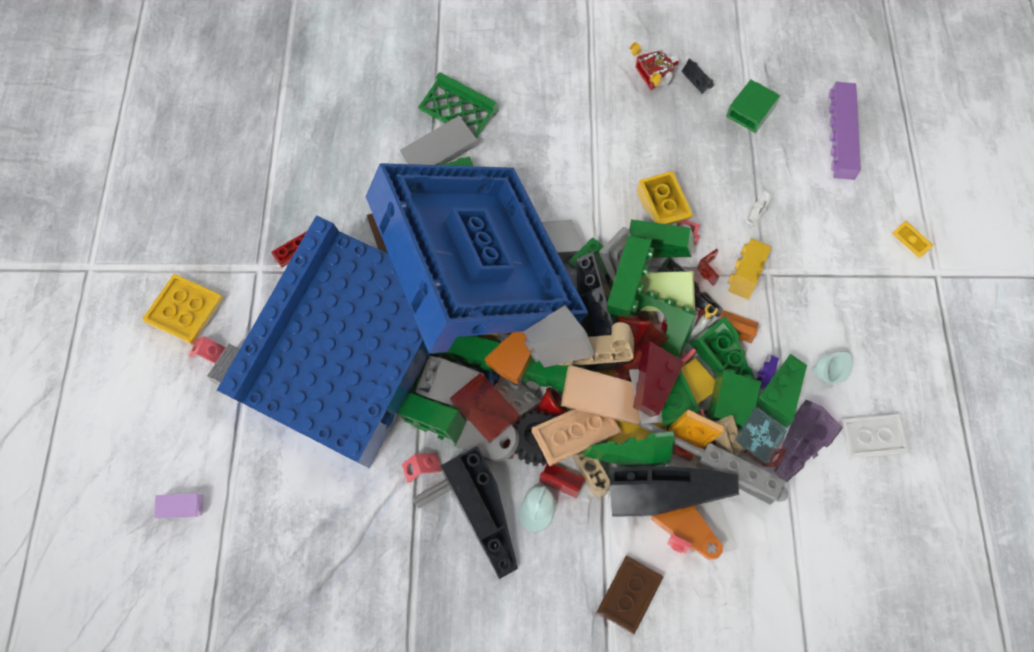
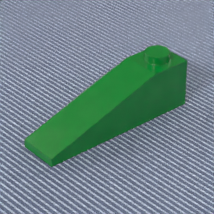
[688,316,754,377]
[583,431,674,467]

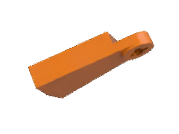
[485,332,533,385]
[651,506,723,560]

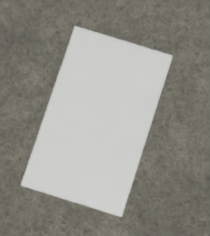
[694,500,737,553]

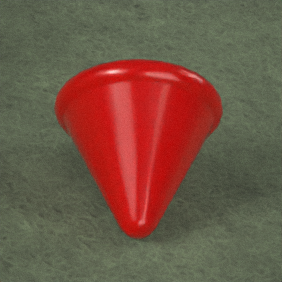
[618,316,652,346]
[535,387,567,417]

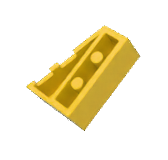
[727,238,772,300]

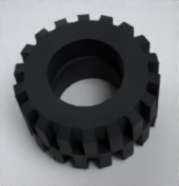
[514,410,553,466]

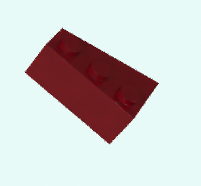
[633,342,684,417]

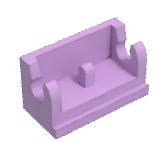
[154,494,204,519]

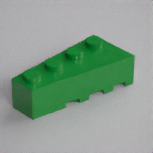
[607,235,654,318]

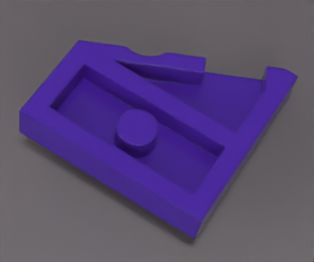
[756,354,779,389]

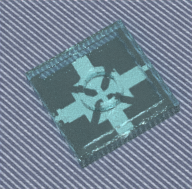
[735,407,787,464]

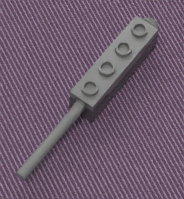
[638,420,789,505]

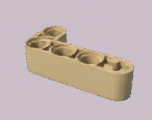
[559,323,634,365]
[571,454,610,497]

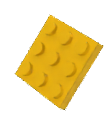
[142,274,224,345]

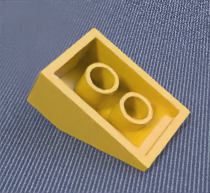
[636,171,693,225]

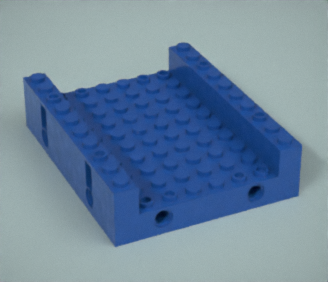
[365,163,588,353]
[217,215,430,468]

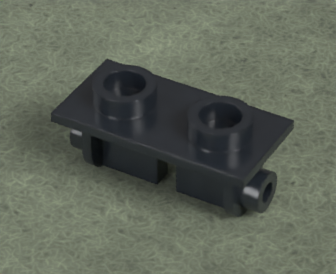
[681,58,714,94]

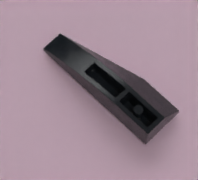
[576,252,632,372]
[439,446,518,579]
[610,466,739,517]

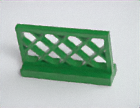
[418,72,499,139]

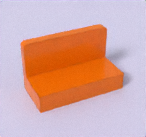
[719,310,759,344]

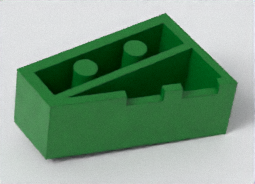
[629,219,694,258]
[756,354,807,428]
[397,393,466,449]

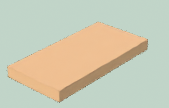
[561,365,640,425]
[531,409,621,466]

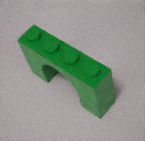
[619,290,698,358]

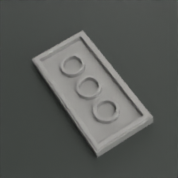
[400,116,478,165]

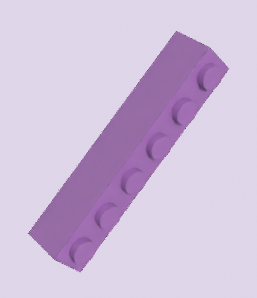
[828,82,861,180]

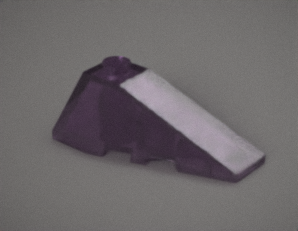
[773,400,843,482]

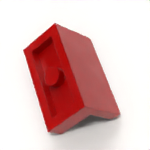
[539,462,585,498]

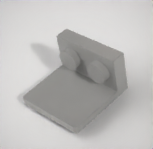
[481,379,541,426]

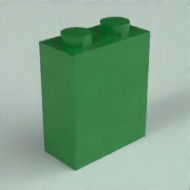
[726,79,781,133]
[707,369,761,429]

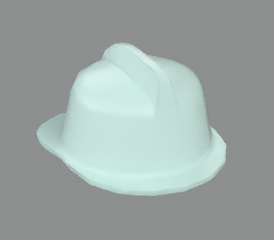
[812,351,853,385]
[519,484,557,532]

